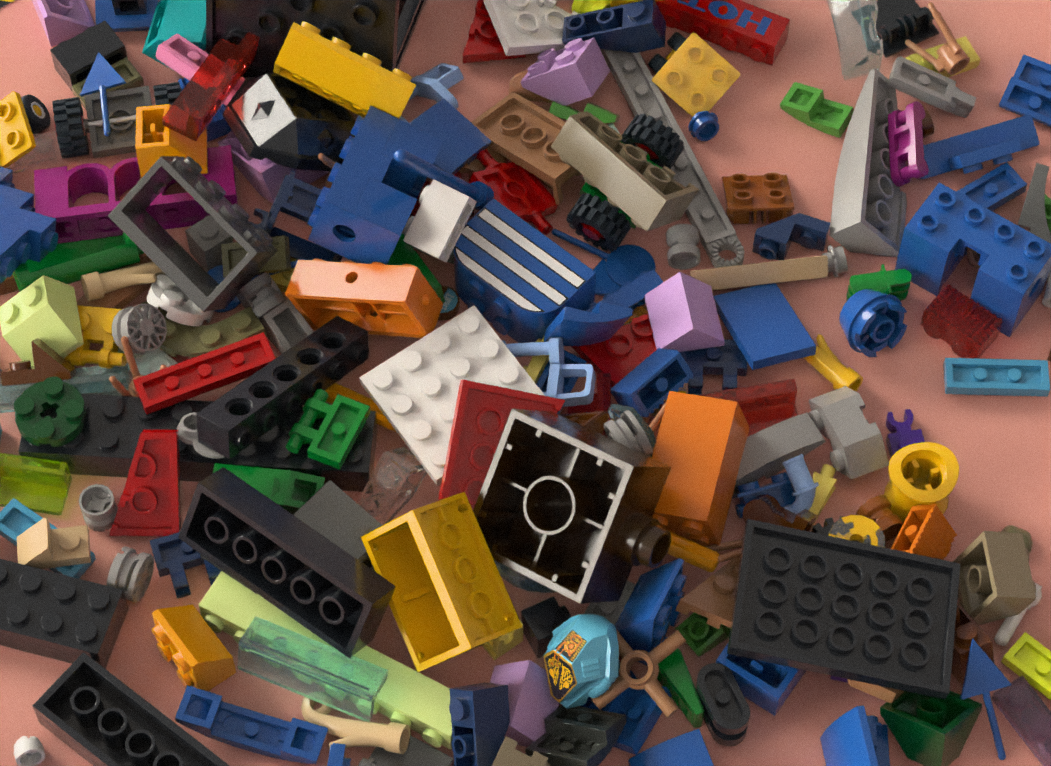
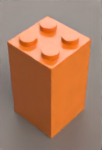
[652,391,750,547]

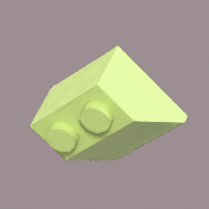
[0,275,84,366]

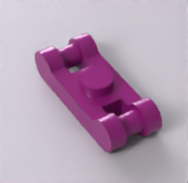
[888,101,929,187]

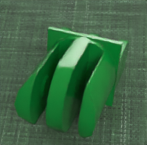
[846,264,912,301]

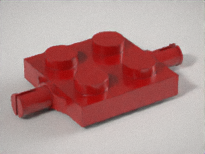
[468,149,559,235]

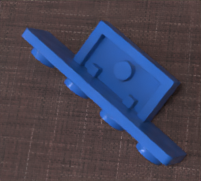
[919,114,1039,180]

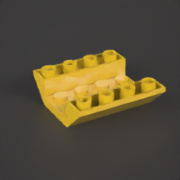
[273,21,416,119]

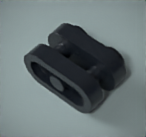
[696,663,750,746]

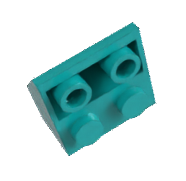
[142,0,206,71]

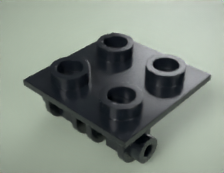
[852,0,939,58]

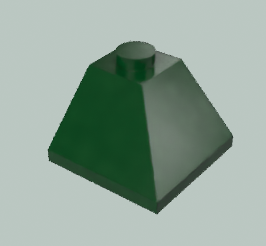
[880,691,982,766]

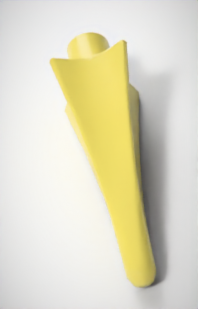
[809,464,837,531]

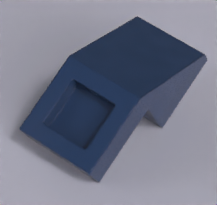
[752,213,831,260]

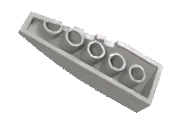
[829,68,907,257]

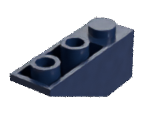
[562,0,666,53]
[449,682,510,766]

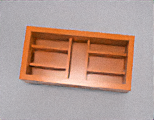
[285,258,443,338]

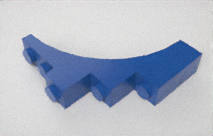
[0,166,58,284]

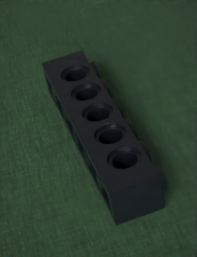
[196,316,369,459]

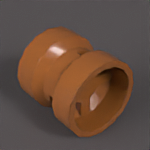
[856,495,903,543]

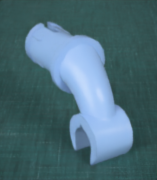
[782,454,819,515]

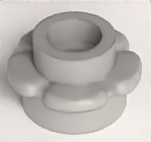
[822,245,848,277]

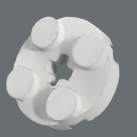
[146,274,214,326]

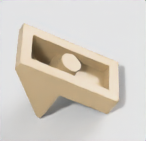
[17,518,91,569]

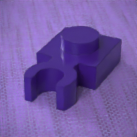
[886,409,925,458]

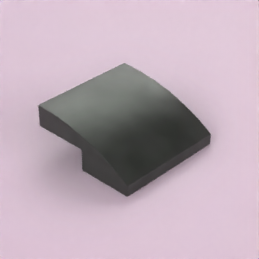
[525,705,627,766]

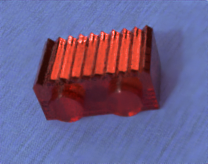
[920,284,1003,359]

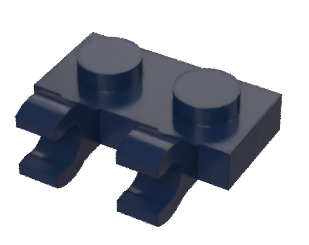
[680,339,747,400]
[150,532,221,599]

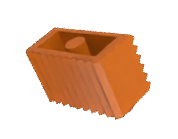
[890,504,957,560]

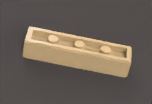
[690,255,828,290]

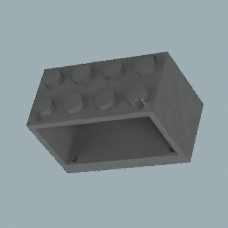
[108,156,278,312]

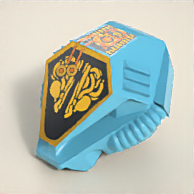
[544,613,620,709]

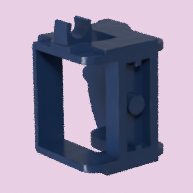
[250,170,343,262]

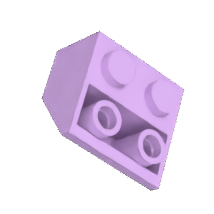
[520,38,610,106]

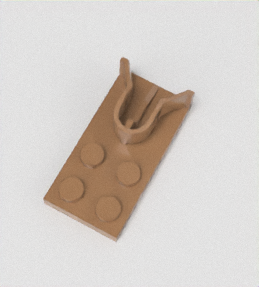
[471,92,582,205]

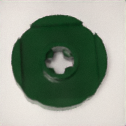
[14,376,86,447]

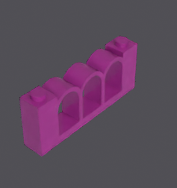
[34,145,239,244]

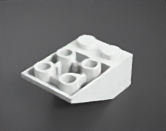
[403,179,477,263]

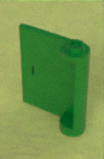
[13,232,144,292]

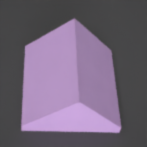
[32,0,95,47]
[644,272,725,352]
[490,660,560,747]

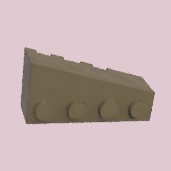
[551,111,699,231]

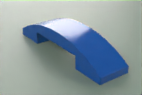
[175,685,328,764]

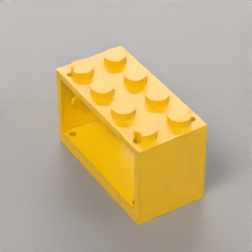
[361,492,522,672]

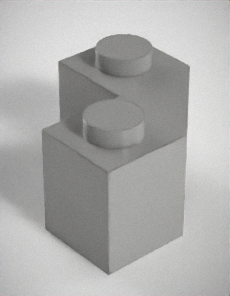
[808,386,889,479]

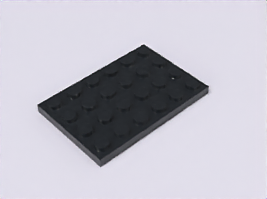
[727,519,961,699]

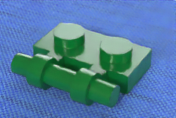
[286,389,370,470]

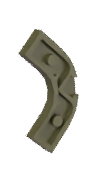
[140,301,267,358]

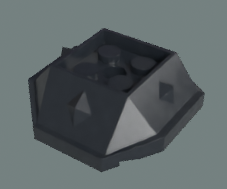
[223,73,355,172]

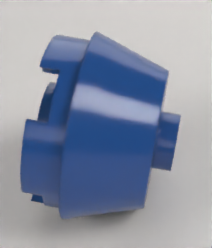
[839,289,907,357]

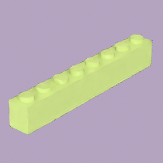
[198,571,453,750]

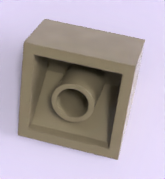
[953,531,1036,625]

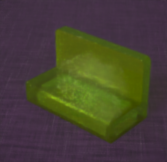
[0,453,72,516]

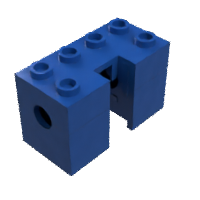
[307,106,444,265]
[895,182,1051,337]

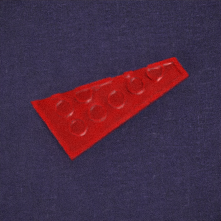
[438,380,565,511]

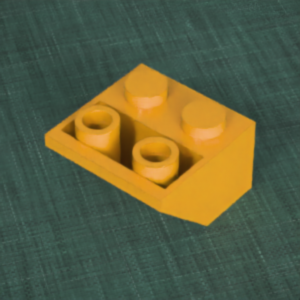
[135,104,208,178]
[151,604,236,691]

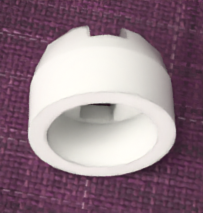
[14,736,46,766]

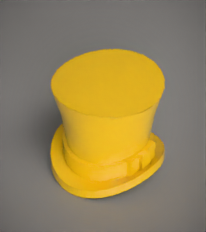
[884,442,959,523]

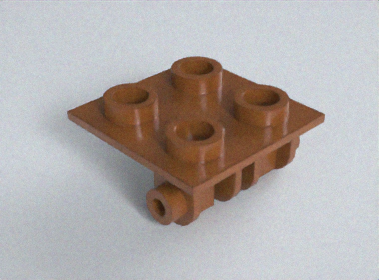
[722,173,794,225]

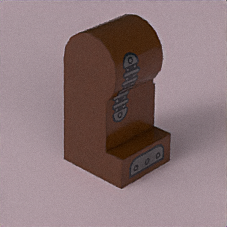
[743,494,818,532]

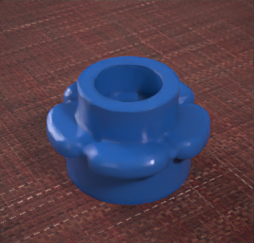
[688,111,719,141]

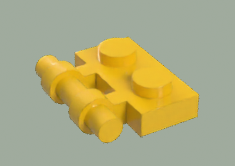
[64,305,127,369]

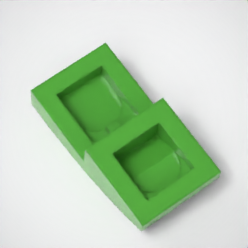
[780,82,854,138]
[548,101,620,123]

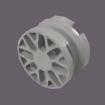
[111,304,167,354]
[603,410,653,456]
[107,546,155,603]

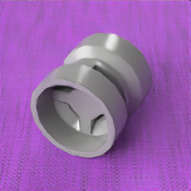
[666,224,701,270]
[79,484,118,531]

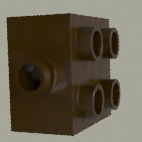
[473,409,671,604]

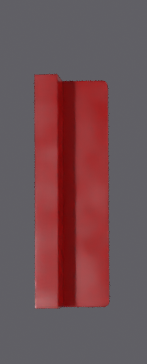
[133,332,276,415]

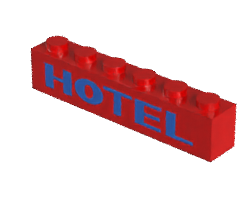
[655,0,790,66]

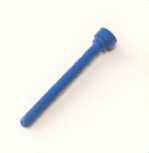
[394,149,494,210]

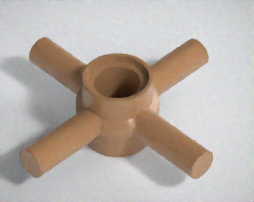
[591,629,687,718]

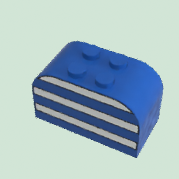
[453,198,596,343]

